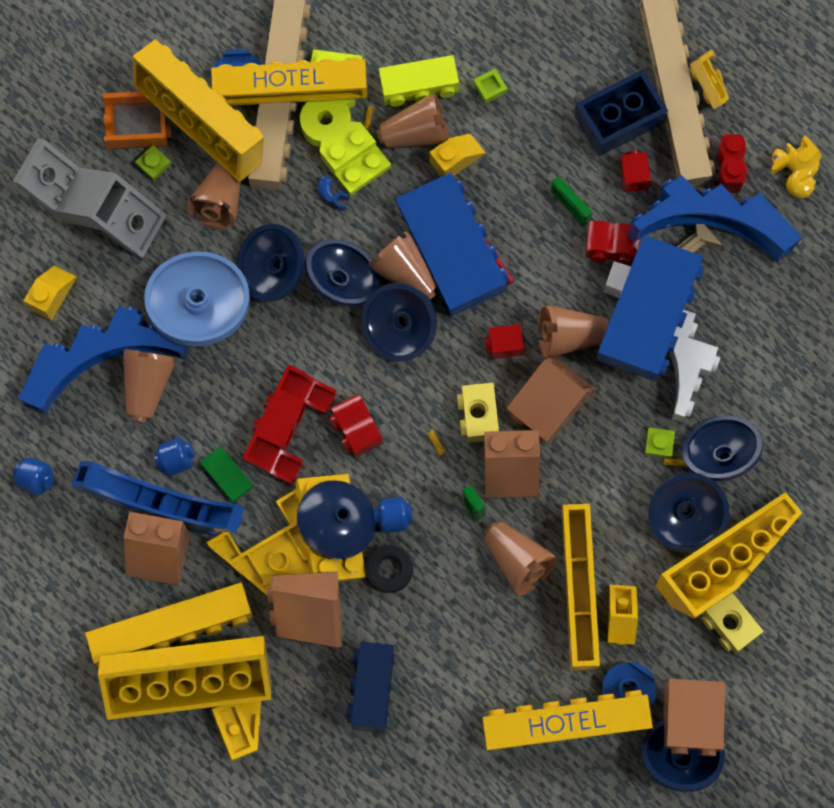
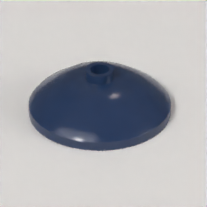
[237,224,305,302]
[305,239,380,306]
[361,283,437,361]
[682,415,763,481]
[648,472,729,553]
[297,480,376,560]
[641,720,725,792]

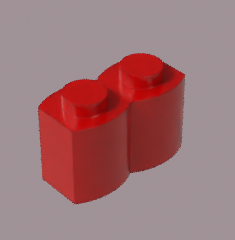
[717,134,747,193]
[585,221,640,265]
[329,394,384,457]

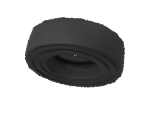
[365,545,413,593]

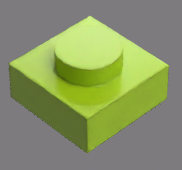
[473,68,508,104]
[135,145,172,181]
[645,428,675,458]

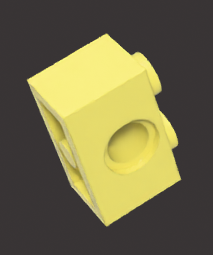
[457,383,499,443]
[701,593,764,654]

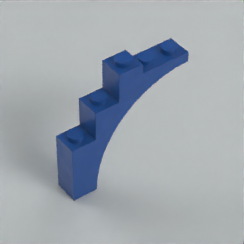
[627,175,802,263]
[18,306,189,415]
[71,461,244,535]

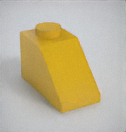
[429,134,486,177]
[23,265,77,321]
[607,585,638,645]

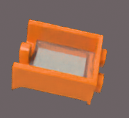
[103,92,172,151]

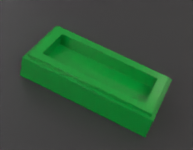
[551,176,593,226]
[200,446,254,503]
[462,484,486,522]

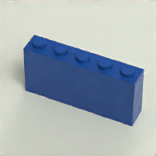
[395,172,510,317]
[596,235,705,382]

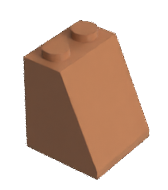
[507,357,597,442]
[483,430,540,498]
[123,512,190,586]
[267,571,342,647]
[663,679,725,757]

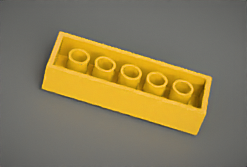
[133,39,264,182]
[98,636,271,720]

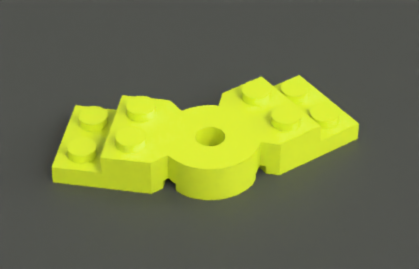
[300,49,391,196]

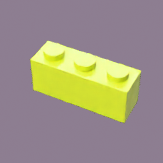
[379,55,459,107]

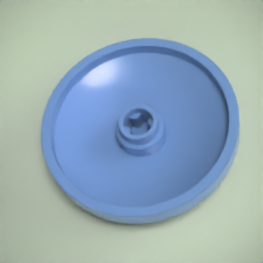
[144,252,250,347]

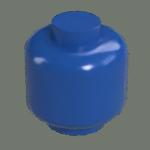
[154,437,196,476]
[13,457,54,496]
[373,497,412,533]

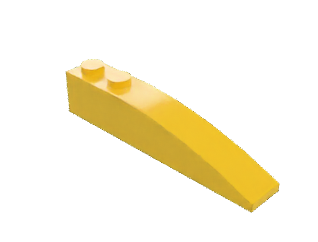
[655,492,803,619]

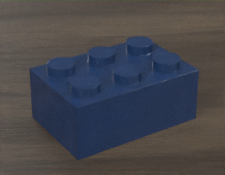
[574,69,668,157]
[346,641,395,734]

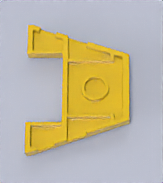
[207,489,310,596]

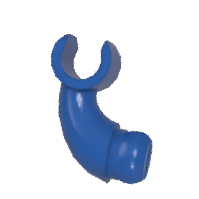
[317,176,349,211]

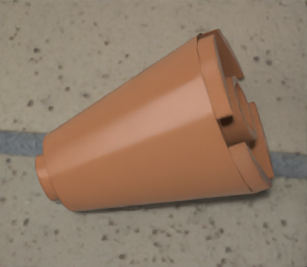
[377,94,450,148]
[186,162,241,230]
[368,231,438,300]
[538,305,609,358]
[123,349,176,422]
[484,522,557,596]

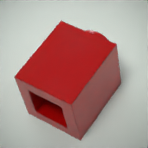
[619,151,651,192]
[484,324,524,360]

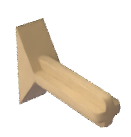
[677,224,722,253]

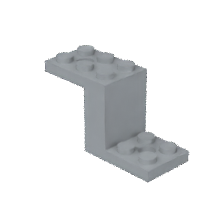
[13,138,167,258]

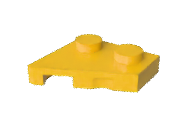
[690,49,729,109]
[211,701,261,762]

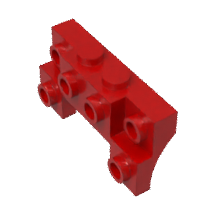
[242,365,337,485]

